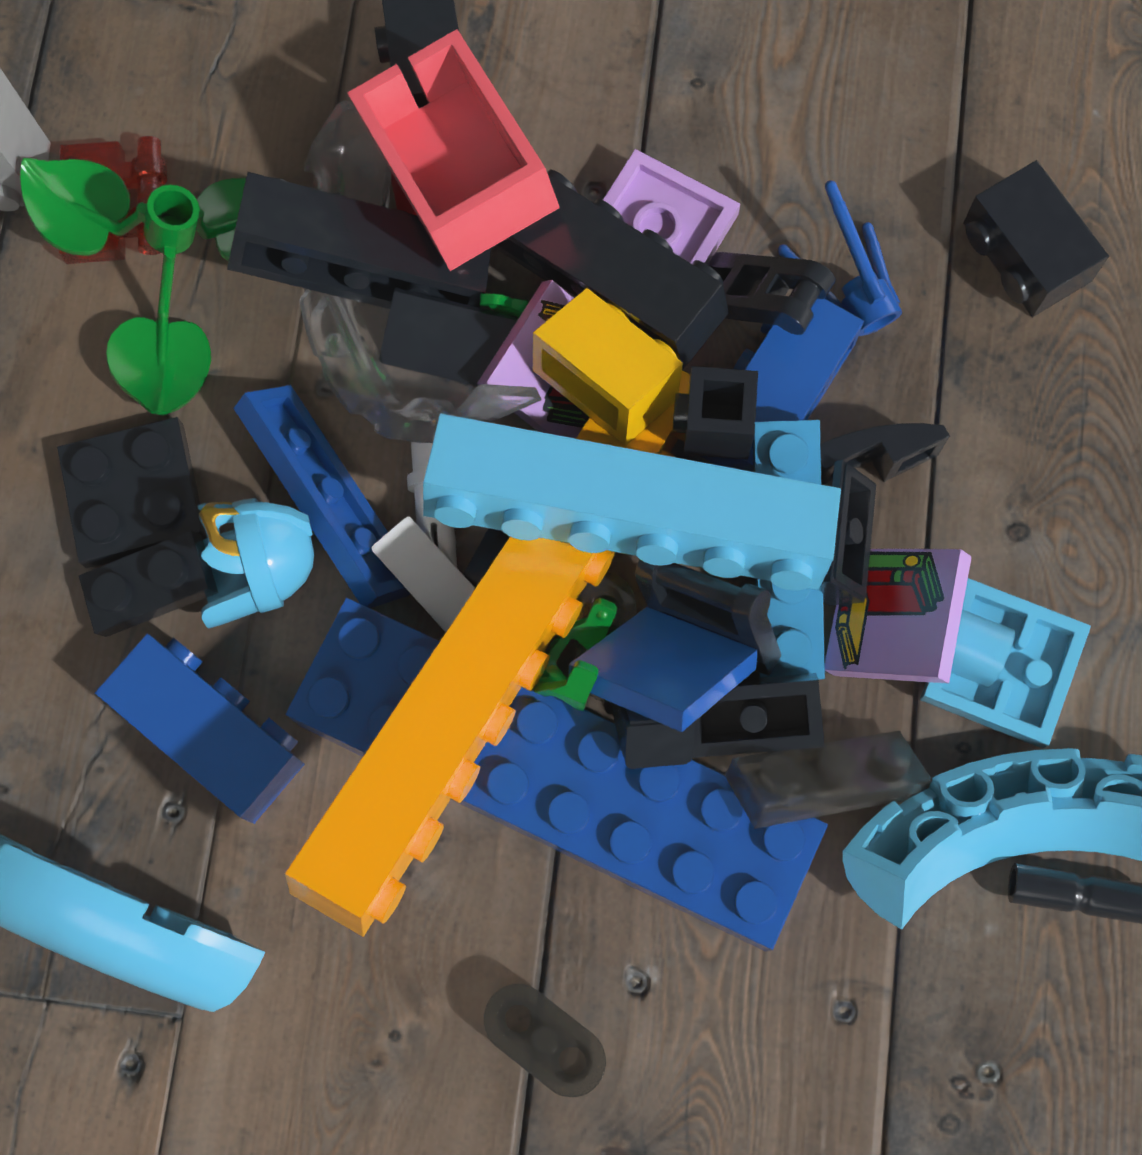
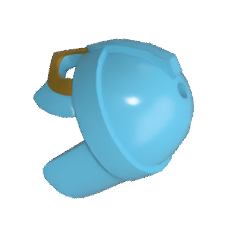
[198,498,314,628]

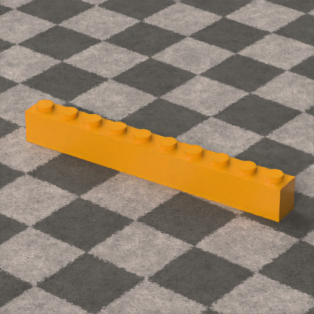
[285,370,690,937]

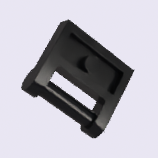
[635,559,781,676]

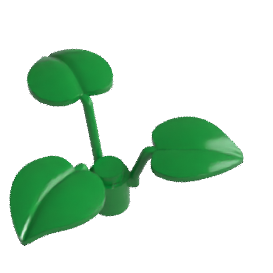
[20,158,246,415]

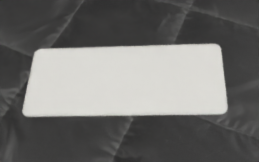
[372,517,475,632]

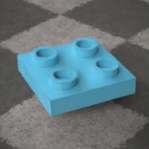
[920,578,1091,749]

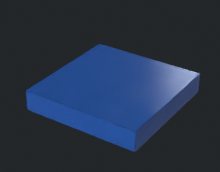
[569,607,757,732]

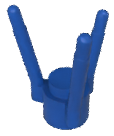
[778,180,902,336]

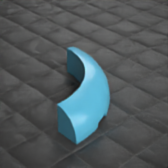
[843,748,1142,929]
[0,834,265,1012]

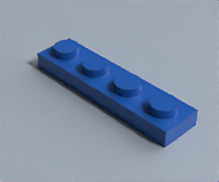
[233,385,411,608]

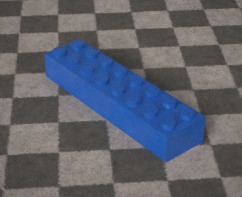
[285,597,828,952]

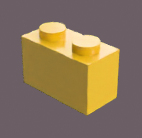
[533,288,683,446]

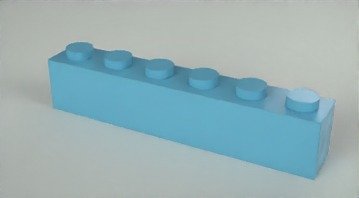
[423,413,841,591]

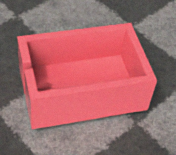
[347,29,560,271]

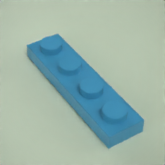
[752,420,825,679]

